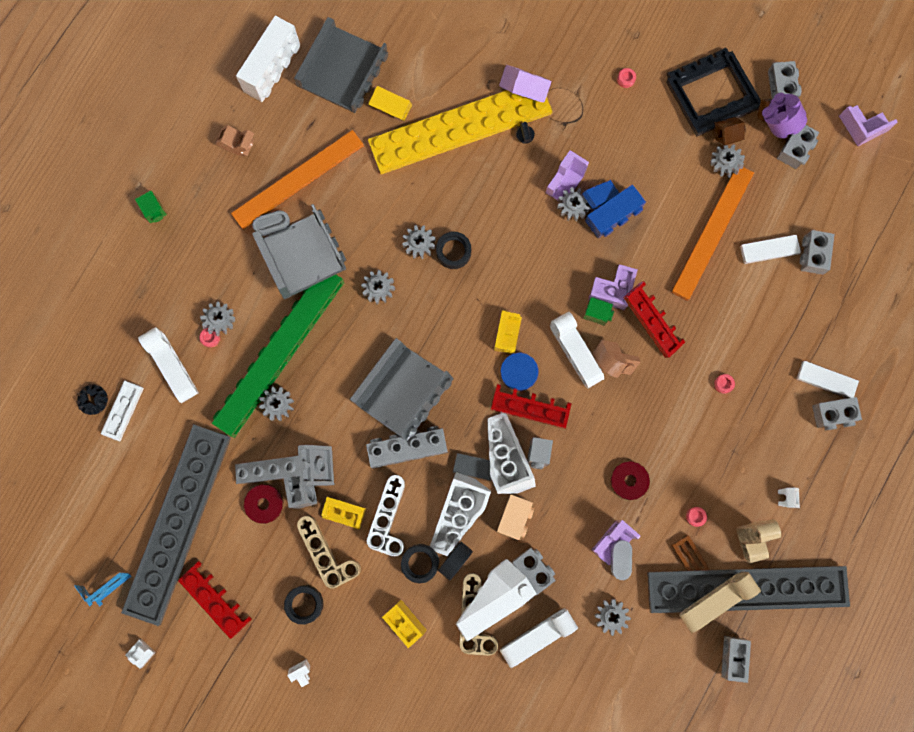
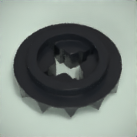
[76,384,108,415]

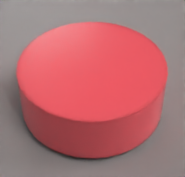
[617,68,636,88]
[199,328,220,348]
[714,374,735,394]
[686,507,707,527]

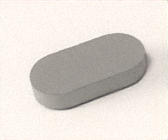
[253,211,290,236]
[611,540,632,580]

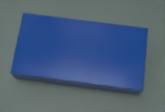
[583,180,619,209]

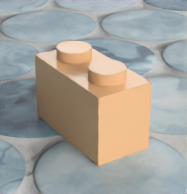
[496,495,535,540]

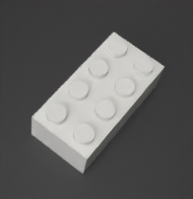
[236,16,300,102]

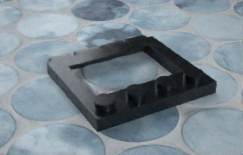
[666,48,761,137]

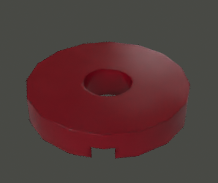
[610,461,650,500]
[244,485,284,524]

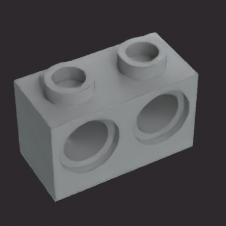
[768,61,802,99]
[777,125,819,169]
[800,230,835,275]
[812,397,862,431]
[527,437,553,469]
[284,477,317,508]
[512,548,556,595]
[721,636,751,683]

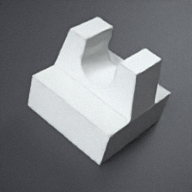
[778,488,800,508]
[125,639,155,669]
[288,659,310,687]

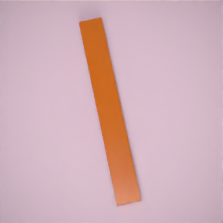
[231,130,364,229]
[671,167,754,301]

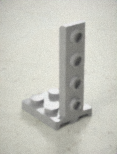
[235,445,334,486]

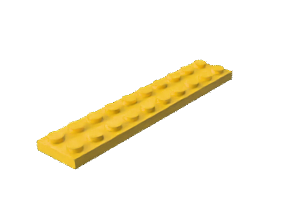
[368,90,552,175]

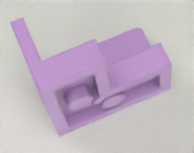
[499,64,552,102]
[839,105,898,146]
[546,150,589,201]
[588,264,637,310]
[591,520,641,565]

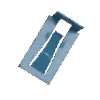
[74,572,131,607]

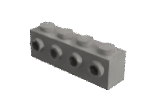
[366,426,448,469]

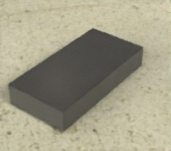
[453,453,491,481]

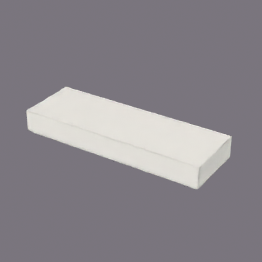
[740,235,801,264]
[796,361,859,398]
[101,381,144,441]

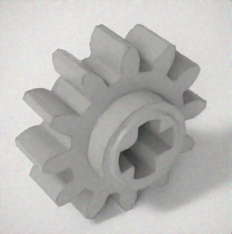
[710,145,745,177]
[557,187,590,221]
[402,225,435,259]
[361,270,395,305]
[200,302,235,336]
[259,387,294,421]
[594,599,631,636]

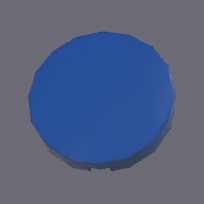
[500,353,539,391]

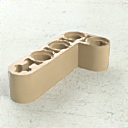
[297,516,361,588]
[737,520,781,564]
[679,572,761,633]
[460,573,498,656]

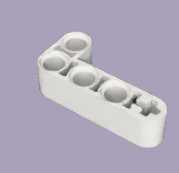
[550,311,605,388]
[138,327,199,403]
[367,475,405,556]
[500,608,578,668]

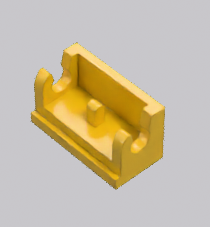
[369,86,412,121]
[494,310,522,354]
[321,497,366,529]
[382,600,427,648]

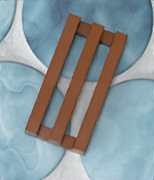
[671,535,710,571]

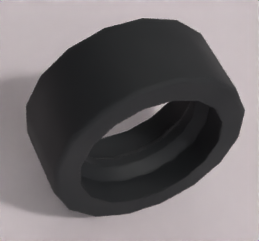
[436,232,471,269]
[438,542,473,581]
[401,544,440,584]
[284,585,323,625]

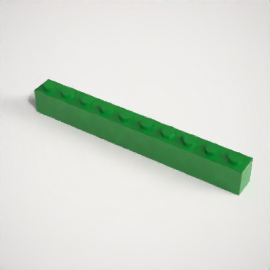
[211,274,344,438]

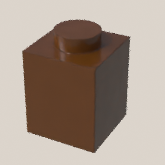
[715,117,746,146]

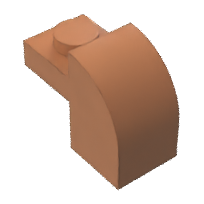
[215,125,254,156]
[592,340,641,378]

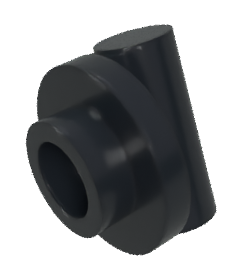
[516,122,535,144]

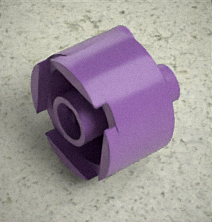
[762,93,807,138]

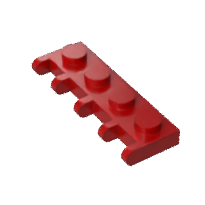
[623,281,686,358]
[490,384,572,429]
[178,561,252,639]

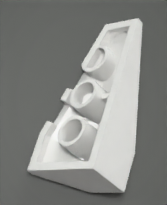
[488,413,536,494]
[430,472,491,556]
[456,559,536,641]

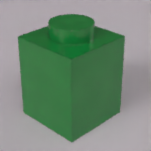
[135,190,167,223]
[583,297,614,326]

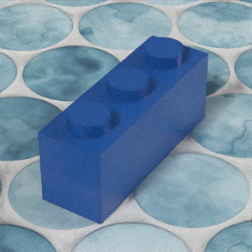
[585,184,646,238]

